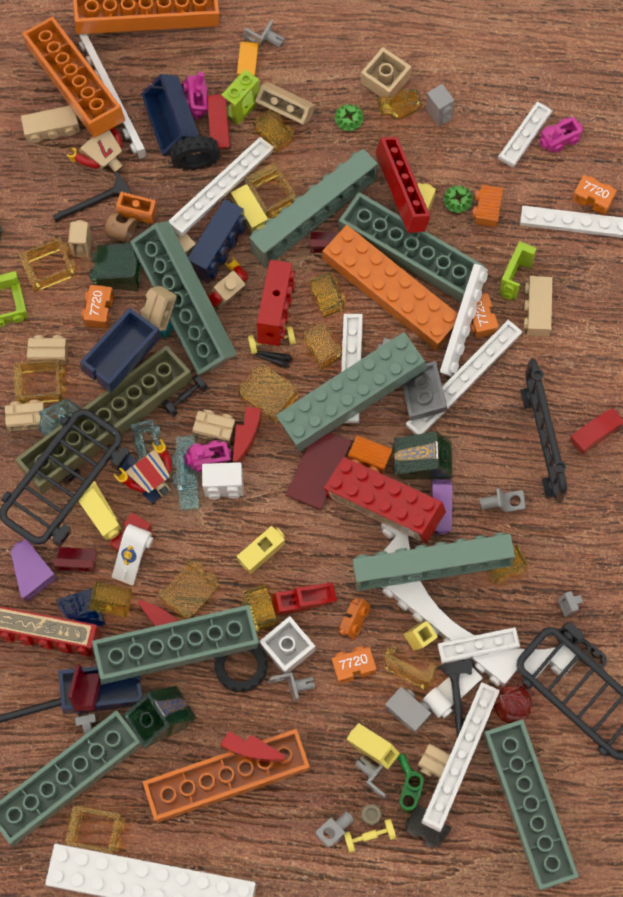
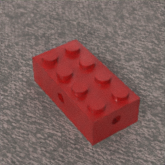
[257,260,295,346]

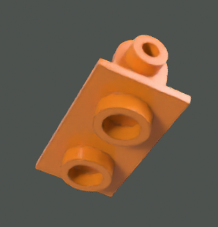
[339,598,370,641]

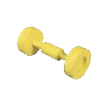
[248,326,296,354]
[344,819,396,853]

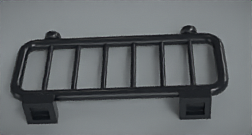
[520,358,567,503]
[0,409,129,548]
[516,621,623,760]

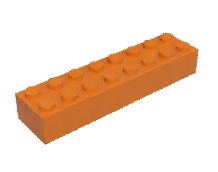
[73,0,219,34]
[22,16,126,138]
[322,225,458,351]
[142,729,310,823]

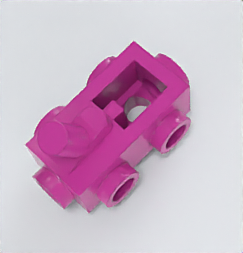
[181,72,208,119]
[539,116,583,153]
[184,440,231,473]

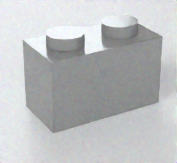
[426,84,455,126]
[385,687,431,734]

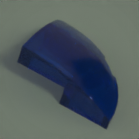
[56,587,106,626]

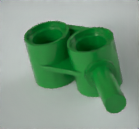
[397,753,424,812]

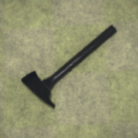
[53,171,132,222]
[434,660,472,738]
[0,698,81,723]

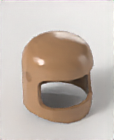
[105,212,138,244]

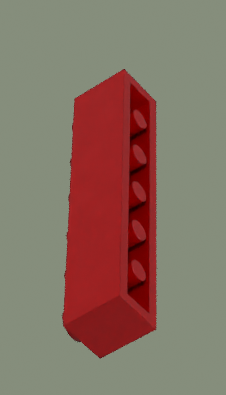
[375,137,430,233]

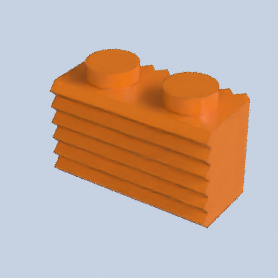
[472,184,503,227]
[116,191,158,224]
[348,435,393,474]

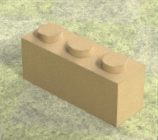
[255,82,316,124]
[21,106,80,143]
[524,276,553,336]

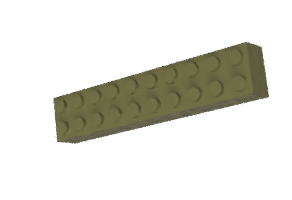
[15,345,192,495]

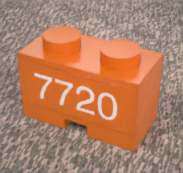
[572,175,617,216]
[82,285,114,329]
[470,293,499,339]
[332,646,377,684]

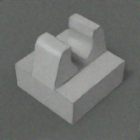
[557,591,584,617]
[75,713,98,734]

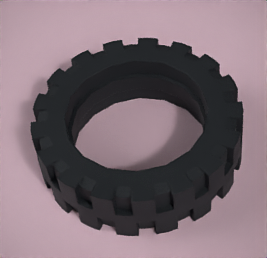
[170,136,220,171]
[214,646,268,693]

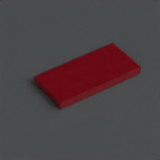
[286,432,352,511]

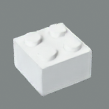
[202,463,244,500]
[259,616,316,674]

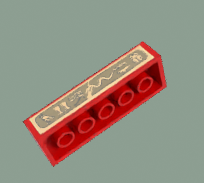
[324,457,446,544]
[0,606,102,658]

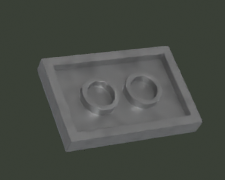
[403,361,448,421]

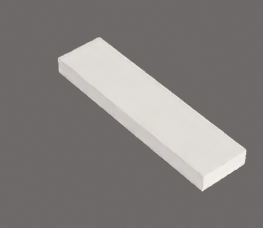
[498,101,553,168]
[437,627,520,664]

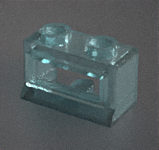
[39,399,81,436]
[130,419,161,460]

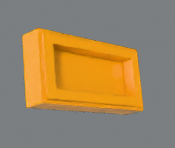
[237,42,259,77]

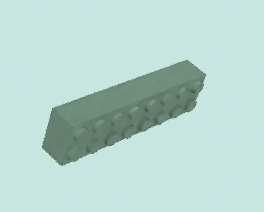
[249,149,378,268]
[339,192,485,302]
[130,221,237,375]
[276,332,427,452]
[353,532,515,591]
[92,605,259,685]
[0,710,143,846]
[483,719,579,892]

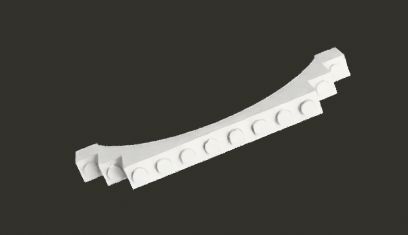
[381,523,579,688]

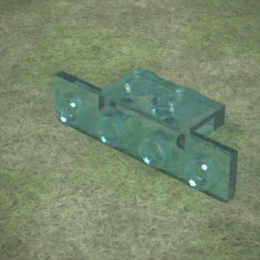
[172,435,199,511]

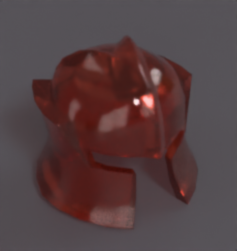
[493,683,534,724]

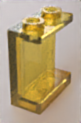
[238,363,298,423]
[158,559,219,619]
[383,644,437,690]

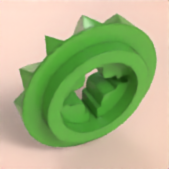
[335,103,364,131]
[443,185,473,213]

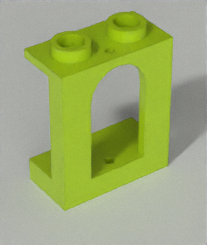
[221,69,260,125]
[499,241,537,300]
[0,271,28,327]

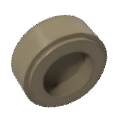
[361,804,382,825]

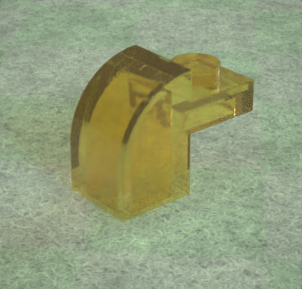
[377,89,422,120]

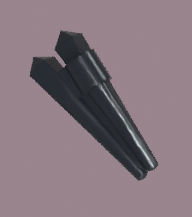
[256,350,292,369]

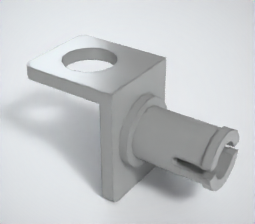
[242,20,285,48]
[480,488,526,513]
[268,672,315,703]
[355,756,386,799]
[315,812,354,847]

